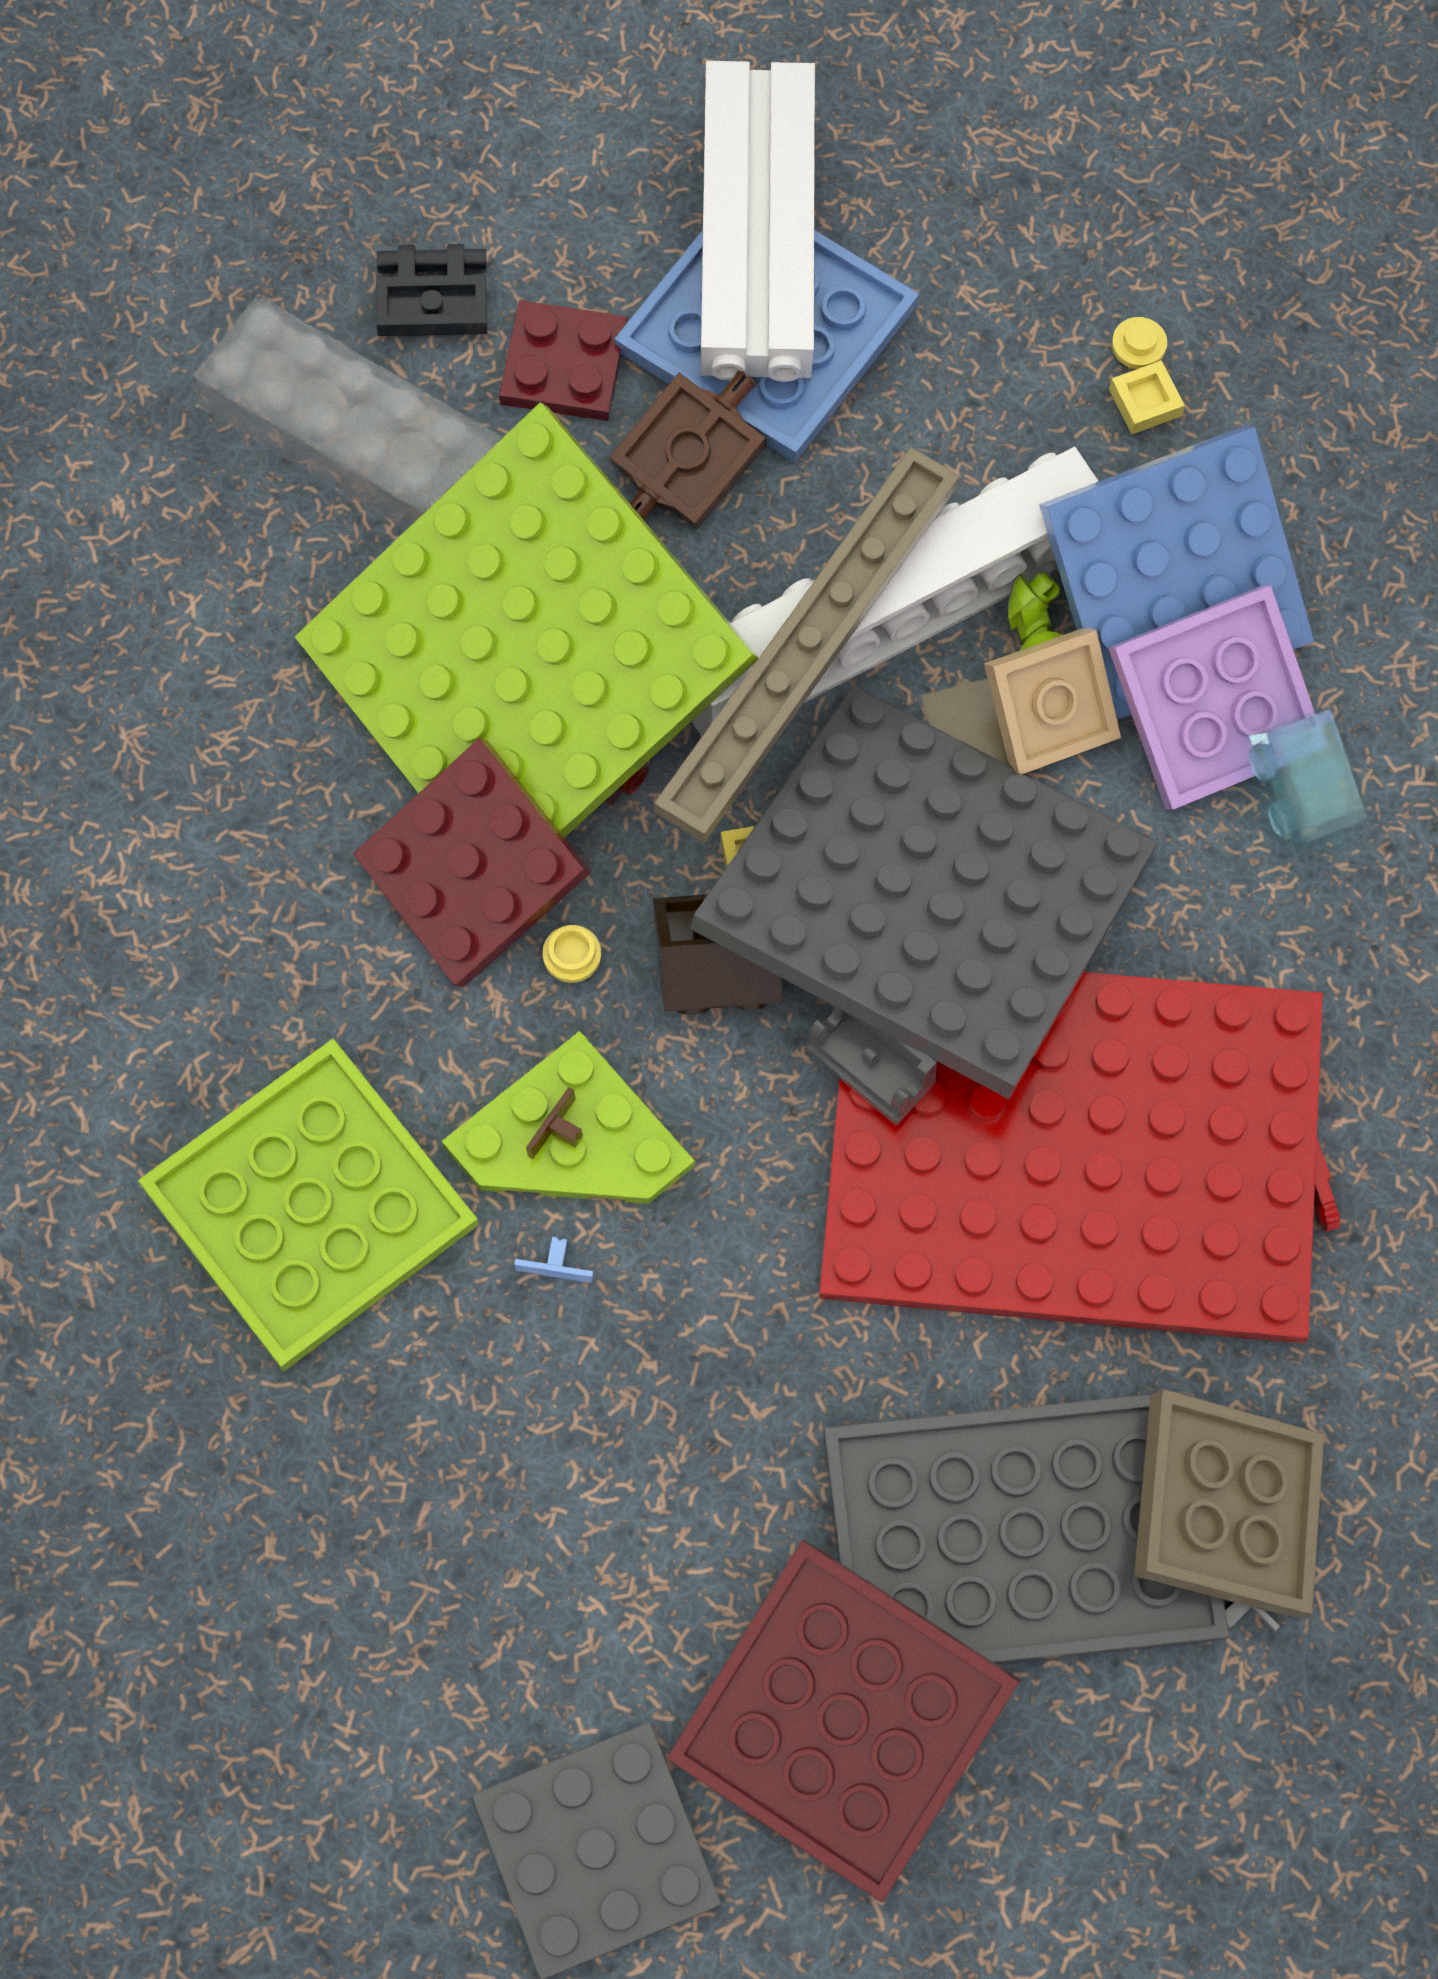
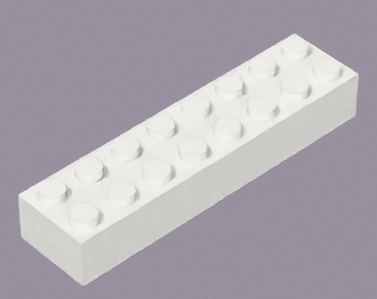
[692,447,1098,737]

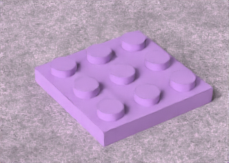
[1108,585,1327,810]

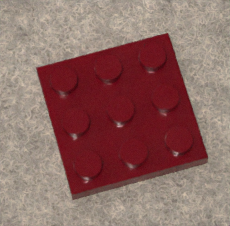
[353,738,591,987]

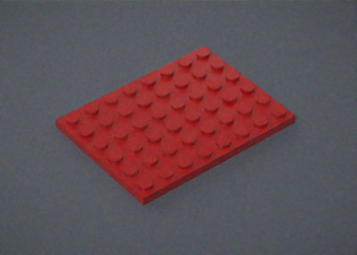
[819,972,1323,1344]

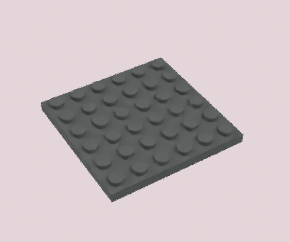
[690,685,1157,1099]

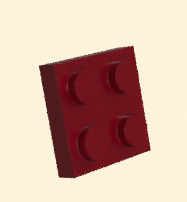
[499,300,627,421]

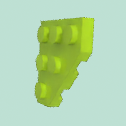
[441,1031,695,1204]

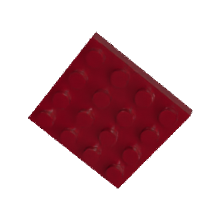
[666,1539,1020,1903]

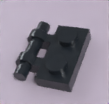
[376,244,488,336]

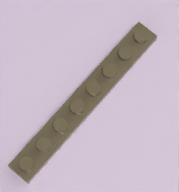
[654,447,960,843]

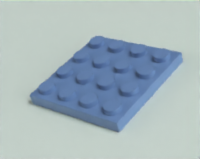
[614,230,919,463]
[1039,425,1314,720]

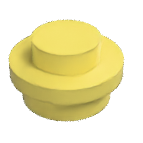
[1112,317,1167,369]
[543,925,601,983]

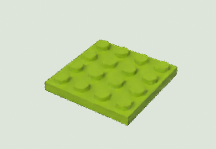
[138,1038,479,1372]

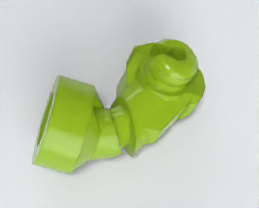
[1008,572,1062,651]

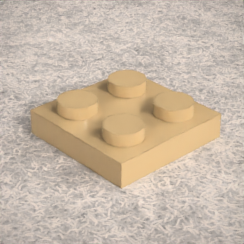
[984,627,1121,775]

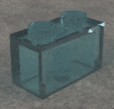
[1249,709,1368,844]

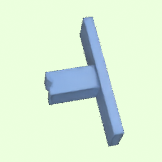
[514,1237,593,1283]

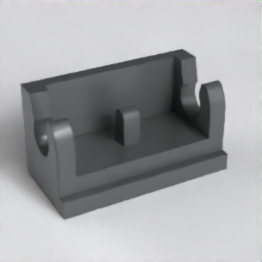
[806,1005,937,1126]

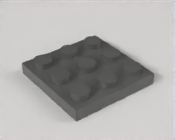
[472,1722,722,1979]

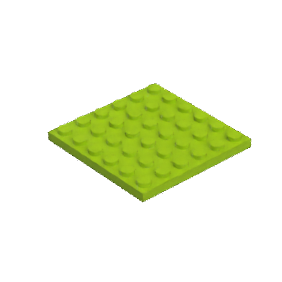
[295,402,759,838]

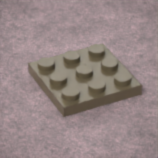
[1134,1389,1324,1619]

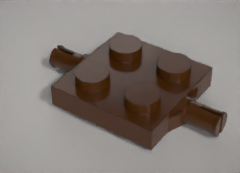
[609,370,767,529]

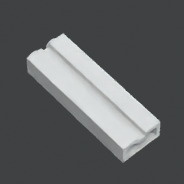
[700,61,815,382]

